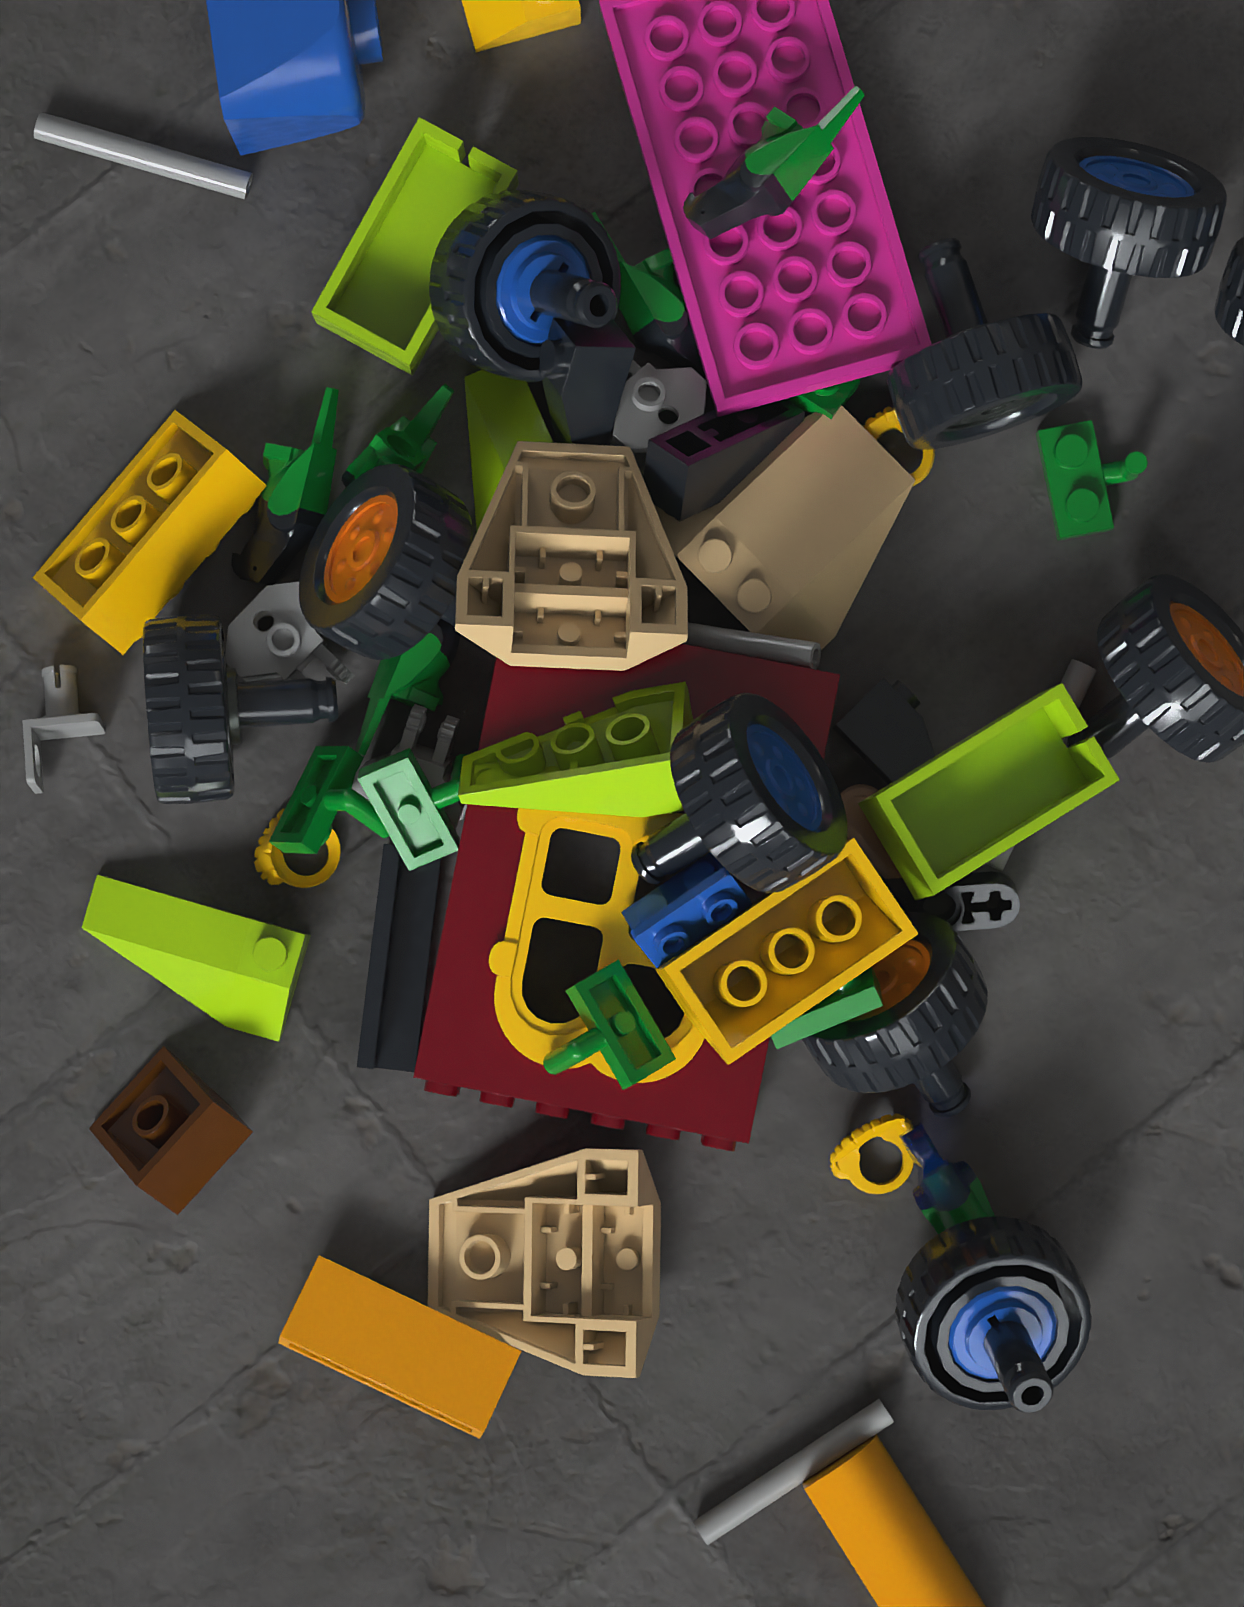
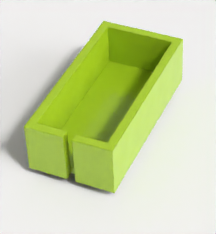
[311,117,519,376]
[858,683,1120,900]

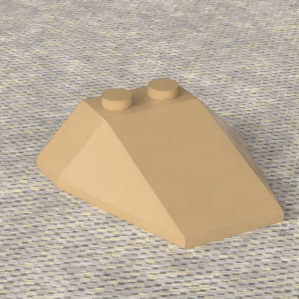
[654,405,916,650]
[455,441,688,671]
[428,1148,661,1378]

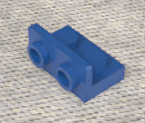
[621,852,752,968]

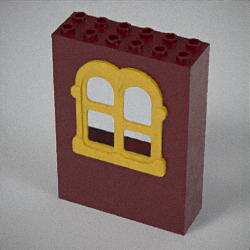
[413,644,840,1152]

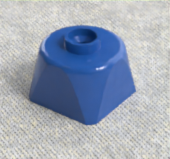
[206,0,384,156]

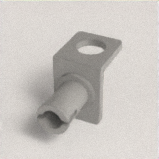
[22,665,106,794]

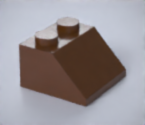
[89,1046,253,1215]

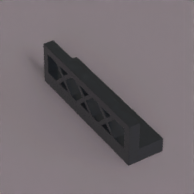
[357,844,442,1072]

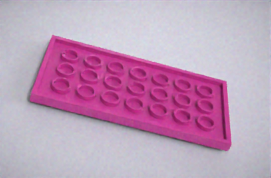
[599,0,932,417]

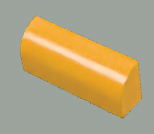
[278,1255,522,1439]
[802,1434,986,1607]

